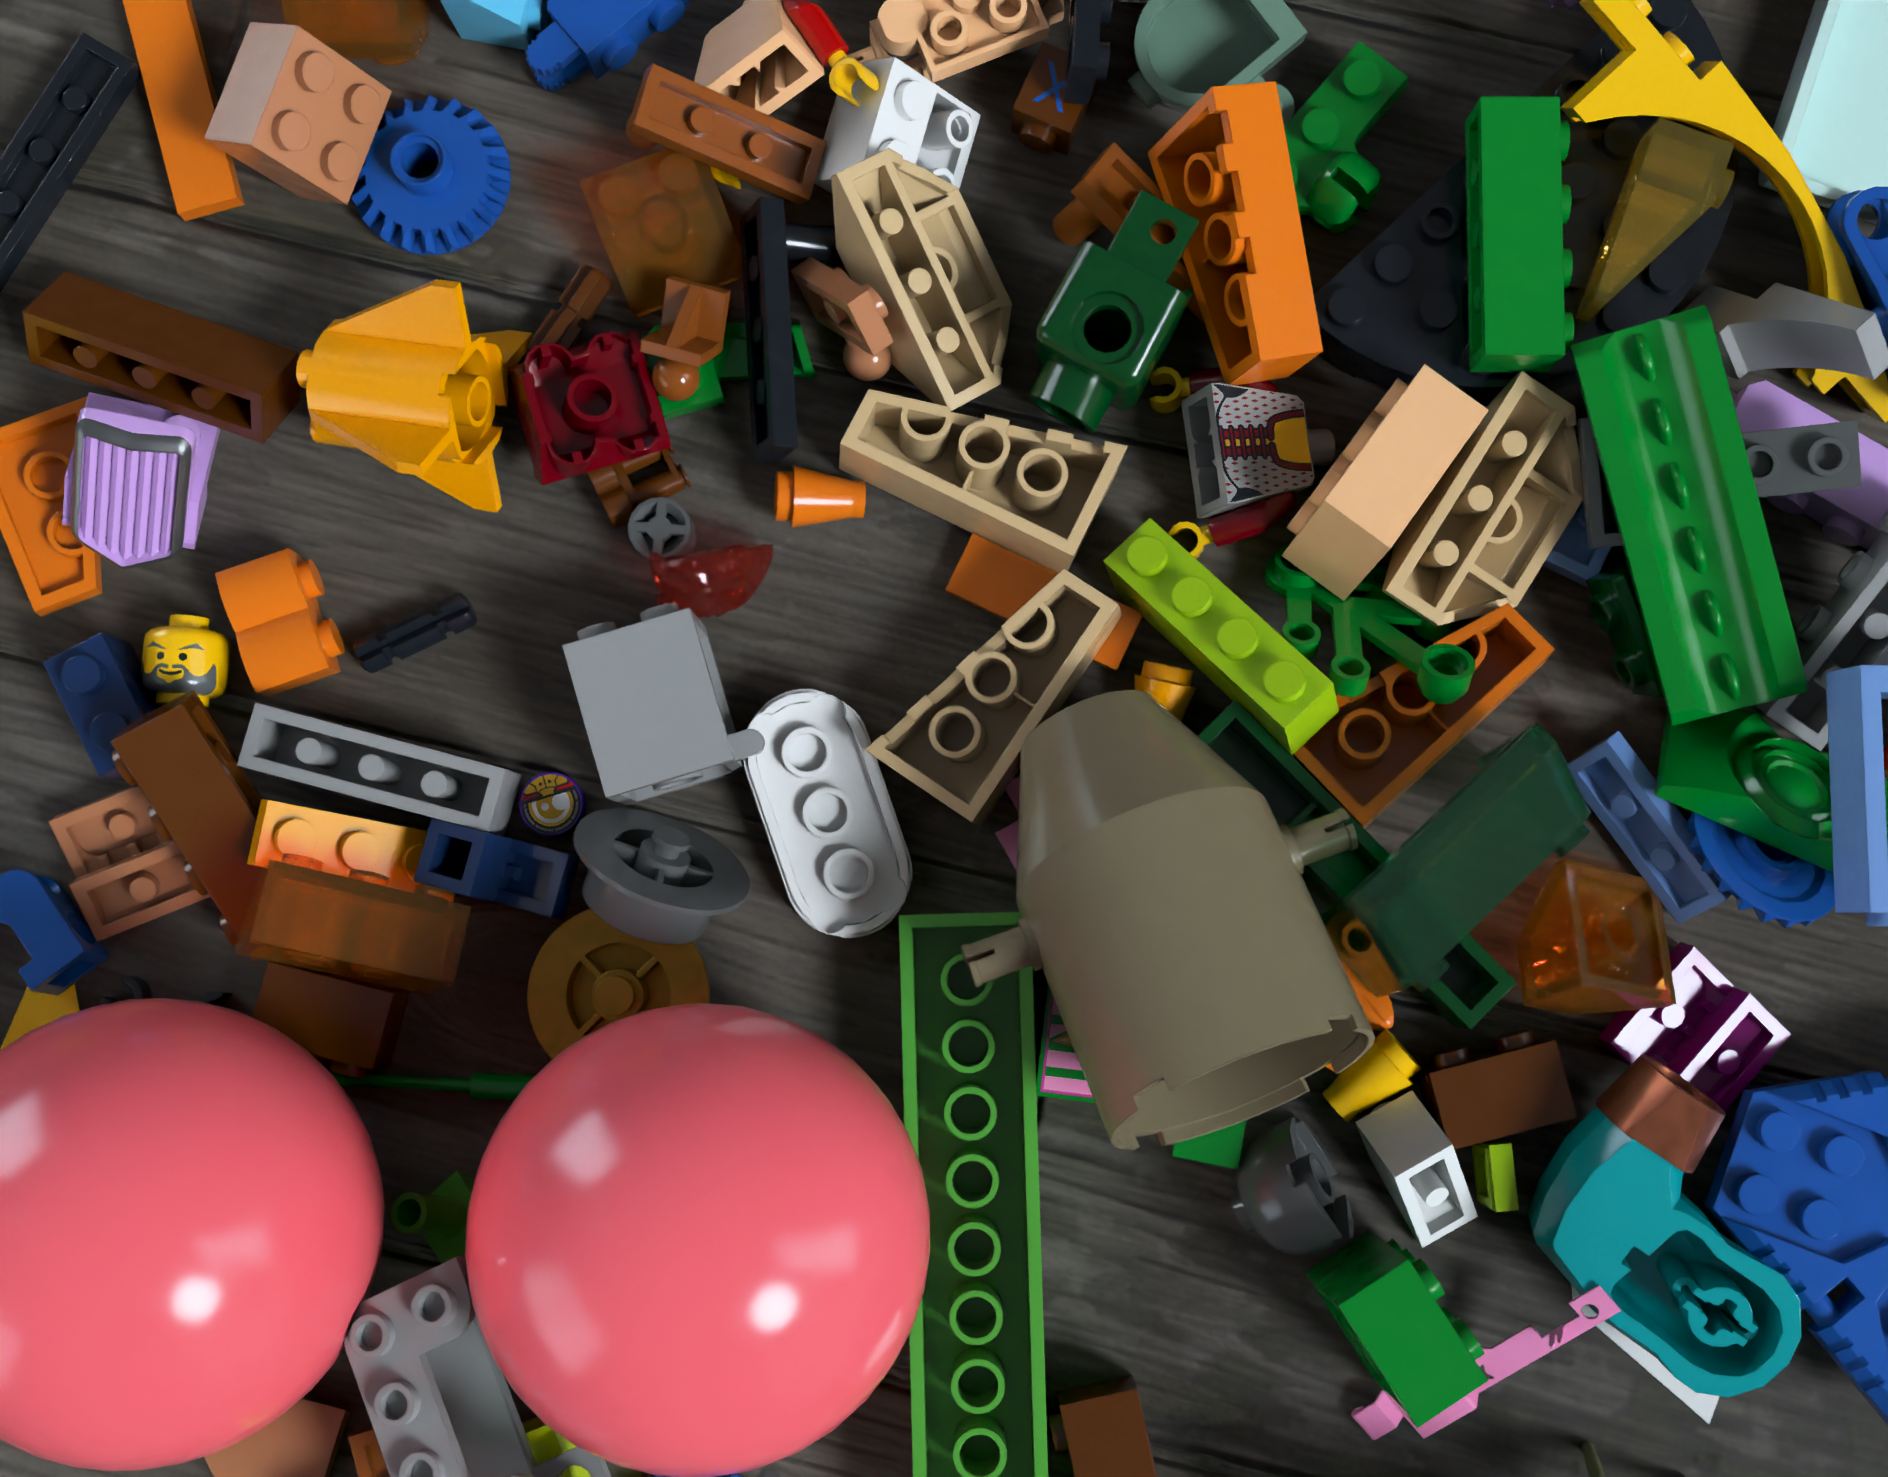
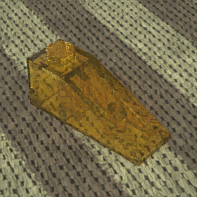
[1576,117,1735,322]

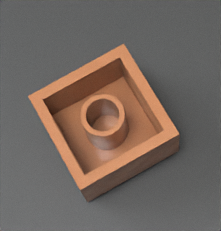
[204,22,392,205]

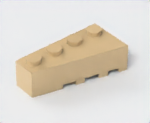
[839,389,1128,574]

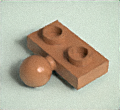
[790,257,894,381]

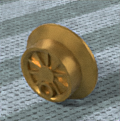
[527,909,710,1060]

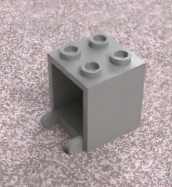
[562,603,765,806]

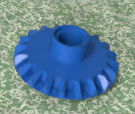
[351,94,511,255]
[1685,811,1835,928]

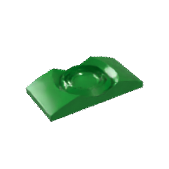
[1655,709,1888,873]

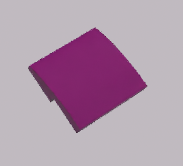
[1598,942,1791,1112]

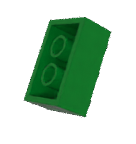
[1305,1230,1488,1428]

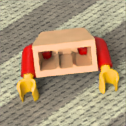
[693,0,879,189]

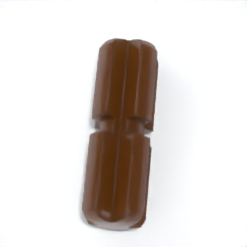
[528,264,612,351]

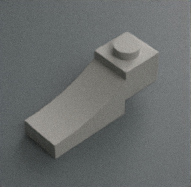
[1681,282,1888,380]

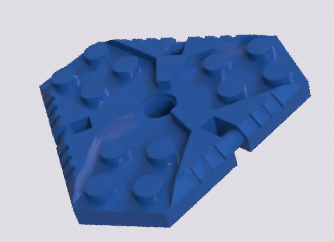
[1704,1070,1888,1425]

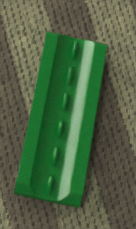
[1569,305,1807,726]

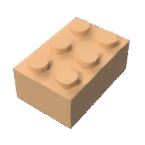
[1281,364,1489,601]

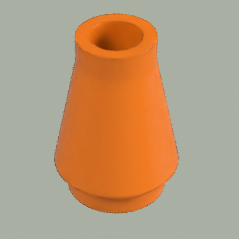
[774,465,866,528]

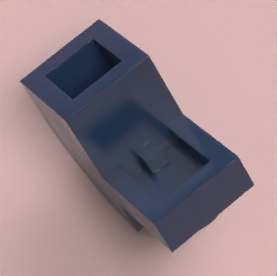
[414,818,580,919]

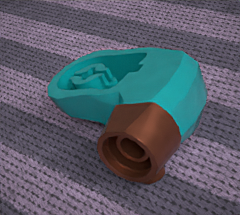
[1528,1054,1802,1398]

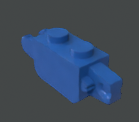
[525,0,691,92]

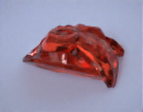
[649,544,773,618]

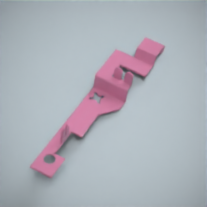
[1351,1284,1621,1440]

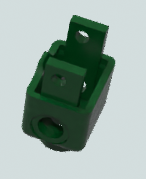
[1027,189,1199,434]

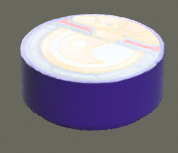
[519,772,587,837]

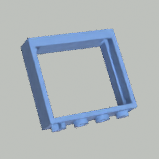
[1826,665,1888,926]

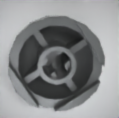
[1231,1117,1354,1255]

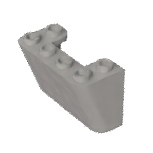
[344,1256,611,1477]

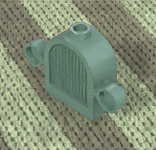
[1126,0,1308,127]

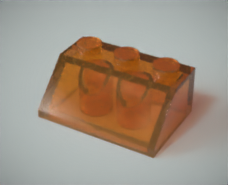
[233,854,471,995]

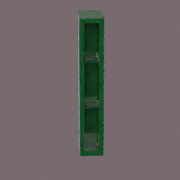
[1198,699,1517,1029]

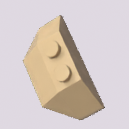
[831,148,1012,411]
[1382,371,1583,626]

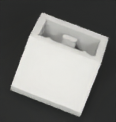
[815,57,981,193]

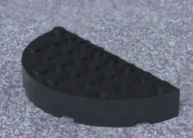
[1314,0,1739,406]

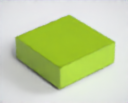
[1471,1138,1519,1212]

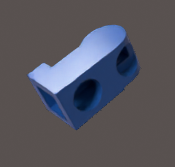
[0,870,110,995]

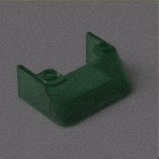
[1318,721,1591,998]

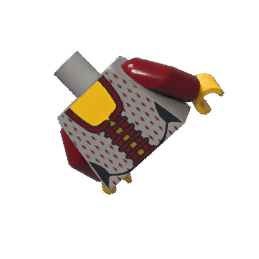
[1149,367,1335,558]

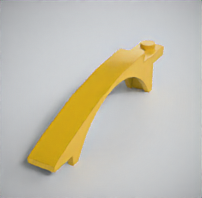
[1560,0,1888,423]

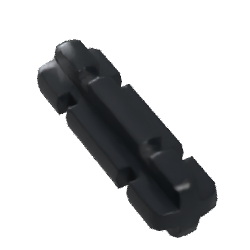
[353,593,477,673]

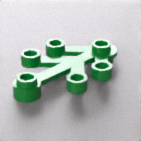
[1264,544,1475,704]

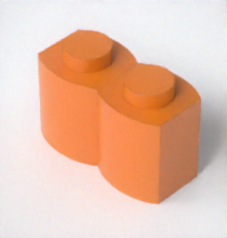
[215,548,345,697]

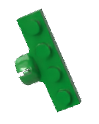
[1284,40,1408,233]

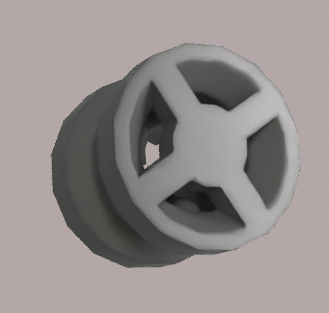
[628,497,697,568]

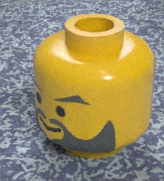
[140,614,231,708]

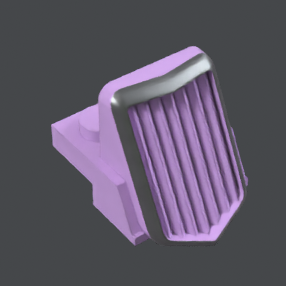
[62,392,220,569]

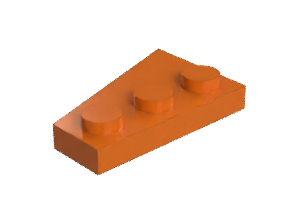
[0,396,102,617]

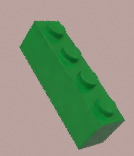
[1465,96,1574,372]

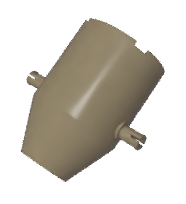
[961,690,1375,1150]

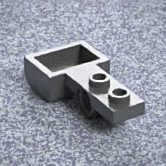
[1577,417,1862,548]

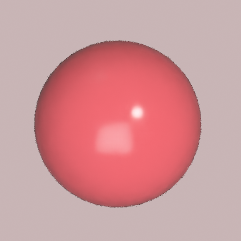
[0,998,385,1471]
[465,1003,930,1477]

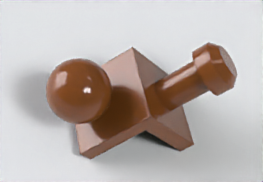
[640,275,732,401]

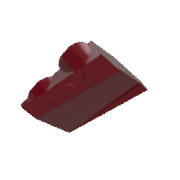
[508,330,670,486]

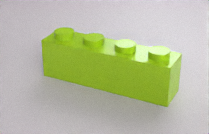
[1103,518,1339,755]

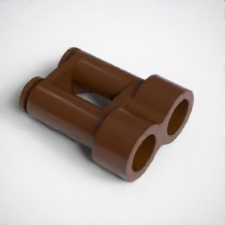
[587,443,691,529]

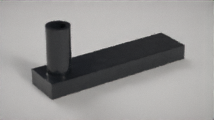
[740,197,844,463]

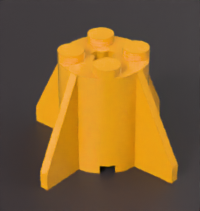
[296,279,533,512]

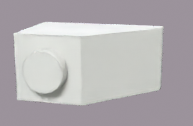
[1355,1090,1478,1248]

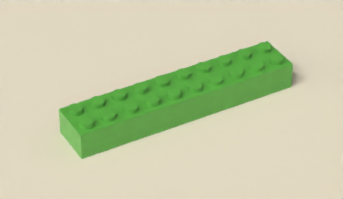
[899,912,1048,1477]

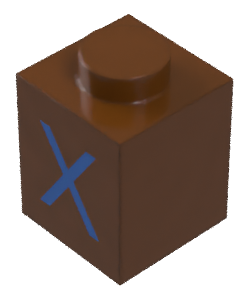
[1011,42,1098,156]

